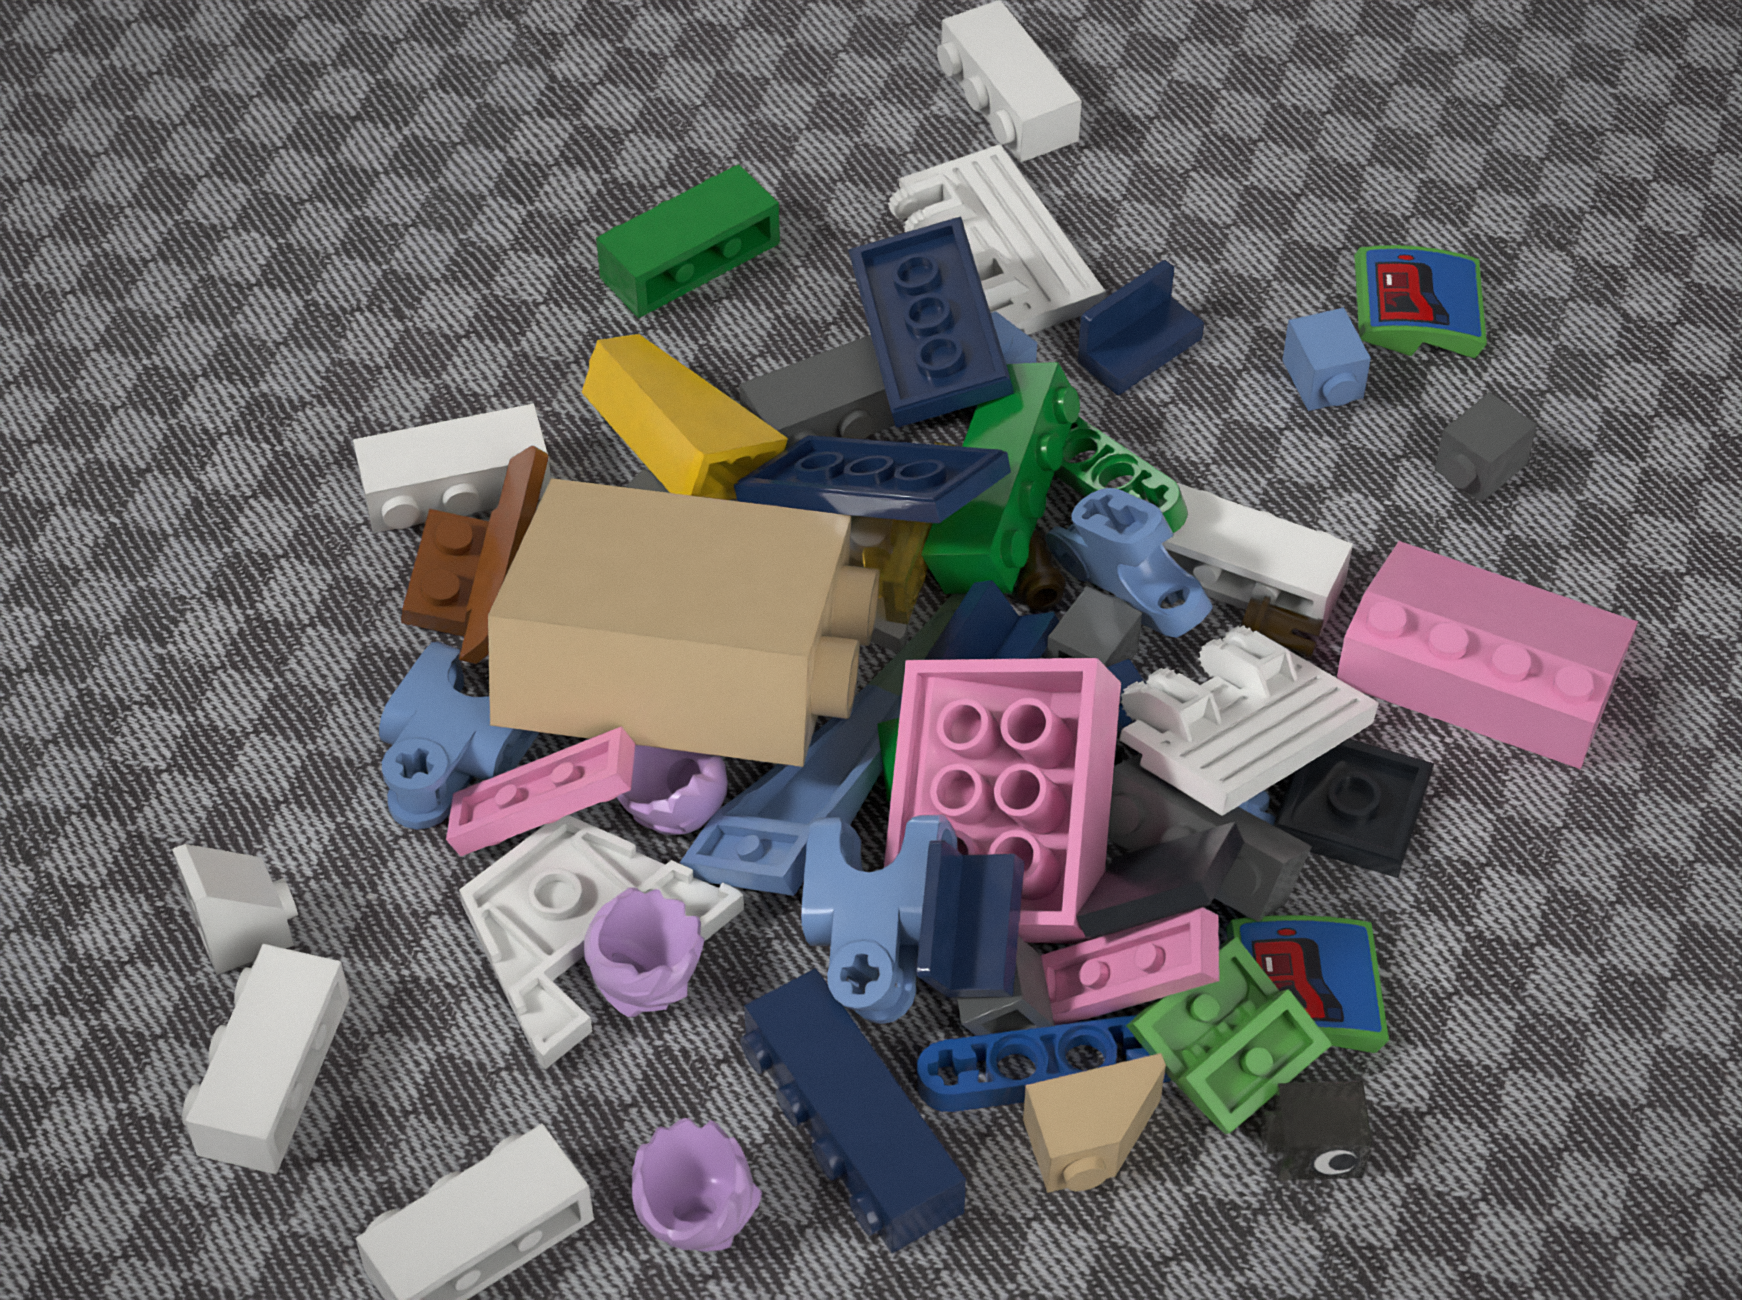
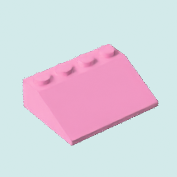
[1337,541,1638,769]
[884,658,1121,944]

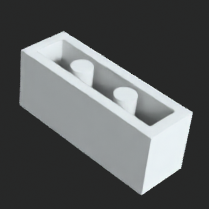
[937,0,1081,163]
[353,403,551,533]
[1162,483,1353,636]
[182,944,350,1174]
[356,1124,594,1300]

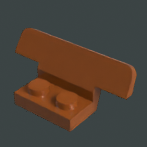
[401,445,548,664]

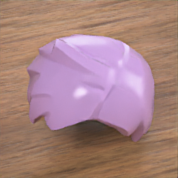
[617,745,728,835]
[584,887,704,1017]
[632,1118,762,1251]

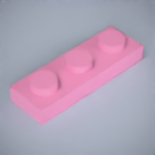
[446,726,635,856]
[1041,907,1219,1025]

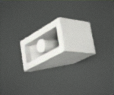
[172,844,298,975]

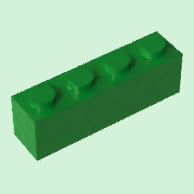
[921,362,1080,594]

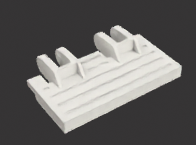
[888,144,1106,335]
[1119,625,1379,816]

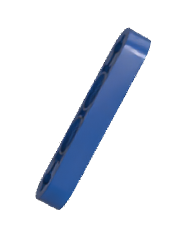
[917,1015,1171,1112]

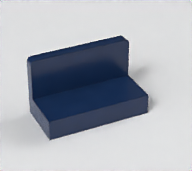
[1077,260,1204,396]
[924,580,1060,660]
[917,840,1025,997]

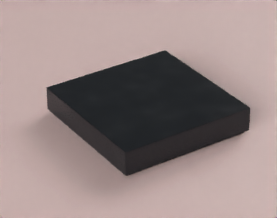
[1273,738,1435,878]
[1076,822,1245,938]

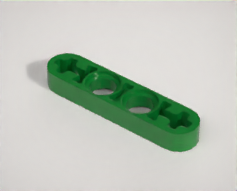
[1054,416,1188,533]

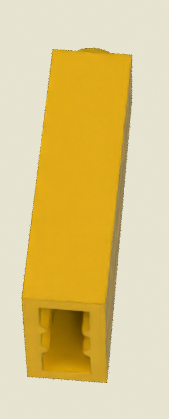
[581,334,788,500]

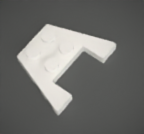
[459,815,744,1069]

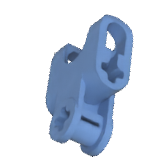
[1045,488,1213,638]
[379,641,539,829]
[801,814,957,1024]

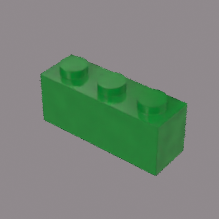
[596,164,780,319]

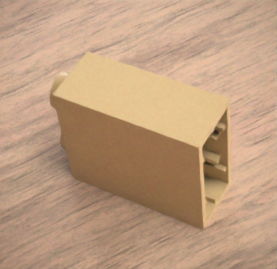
[488,478,879,767]

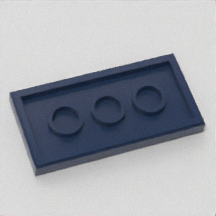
[848,216,1014,428]
[734,435,1011,523]

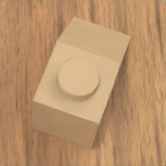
[1023,1053,1166,1193]

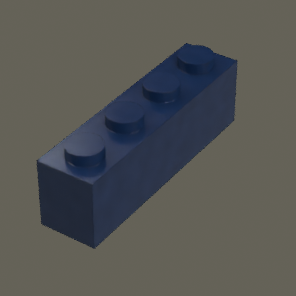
[740,968,966,1254]

